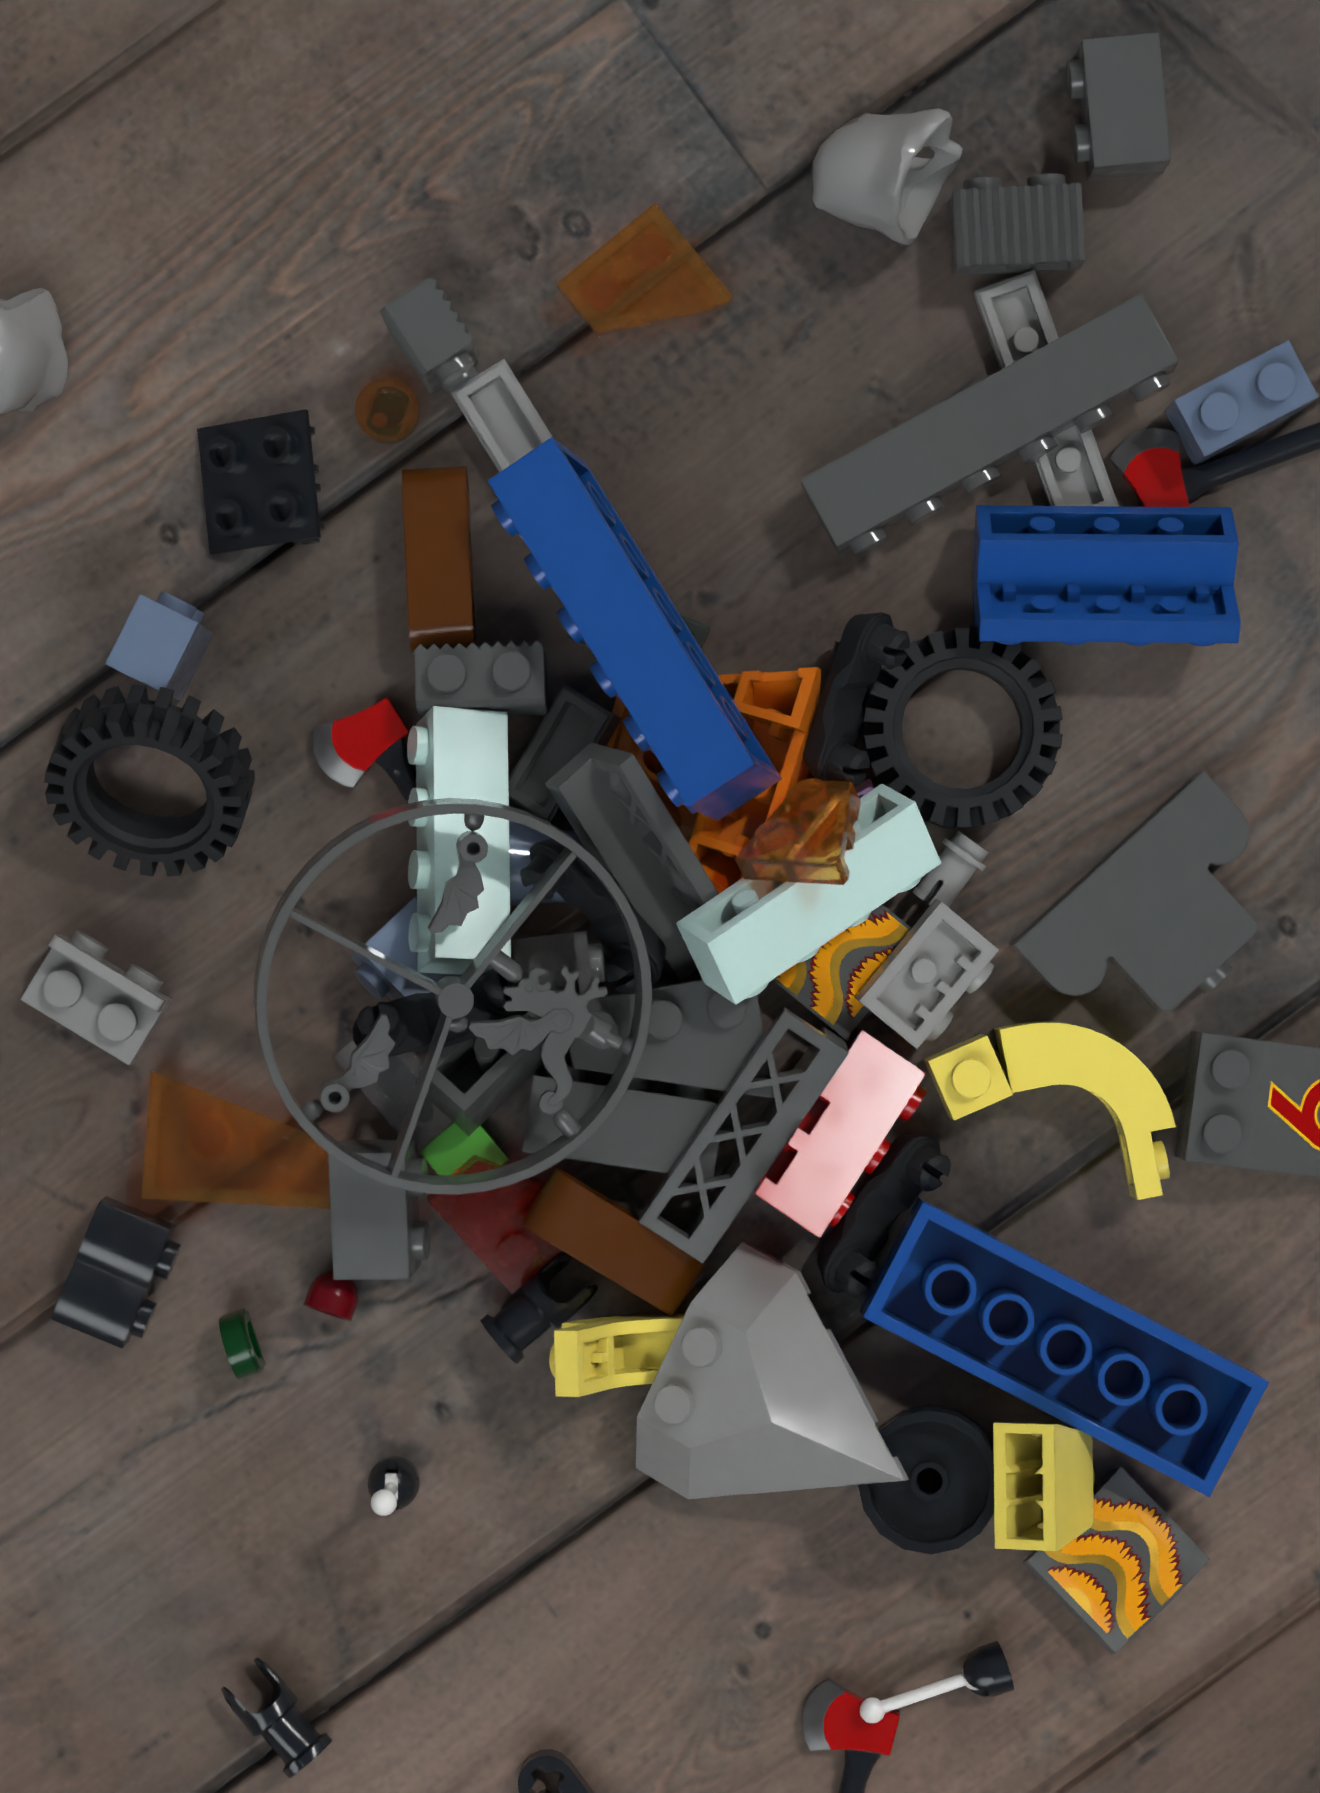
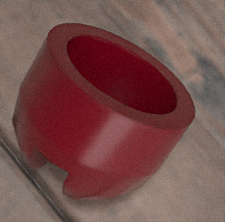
[303,1270,359,1321]

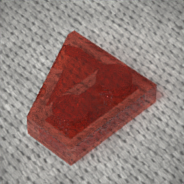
[426,1155,562,1294]

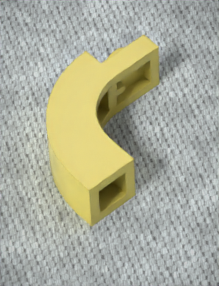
[994,1021,1176,1200]
[549,1313,685,1397]

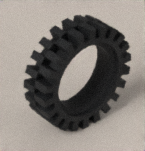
[861,628,1063,829]
[44,685,255,877]

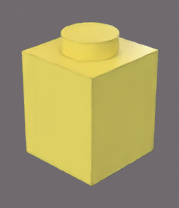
[923,1034,1013,1121]

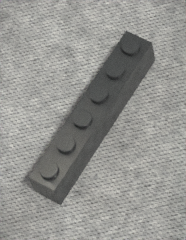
[800,293,1179,556]

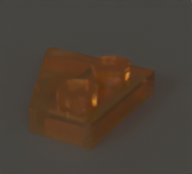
[557,203,733,337]
[735,778,861,885]

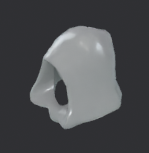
[812,108,963,245]
[0,288,68,414]

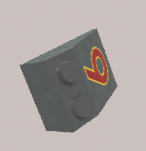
[1175,1031,1320,1177]

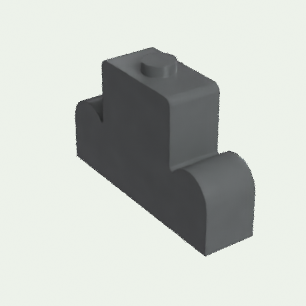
[1009,771,1258,1011]

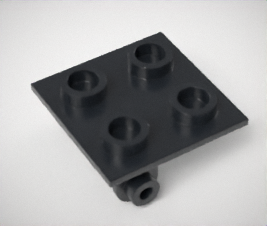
[197,409,325,555]

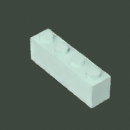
[407,706,511,975]
[676,784,941,1005]

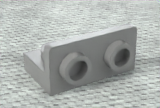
[855,899,999,1049]
[20,930,172,1065]

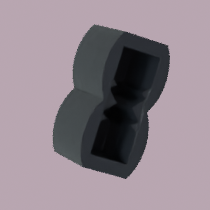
[51,1196,181,1349]

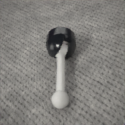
[368,1456,420,1516]
[860,1641,1014,1723]

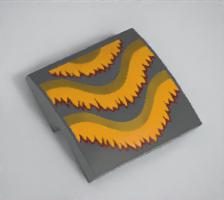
[772,905,911,1042]
[1023,1467,1210,1654]

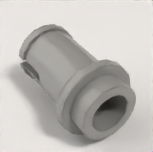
[912,831,989,907]

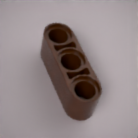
[402,466,476,654]
[521,1167,708,1316]

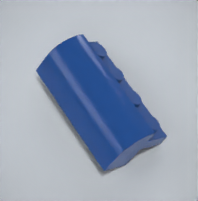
[972,505,1241,646]

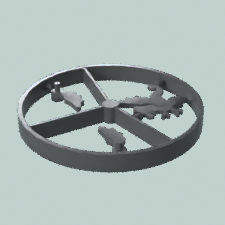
[253,798,652,1195]

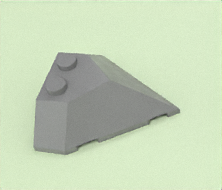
[636,1241,909,1499]

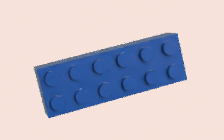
[488,437,782,821]
[859,1197,1269,1498]

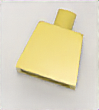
[993,1422,1095,1551]

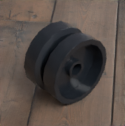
[858,1404,994,1555]

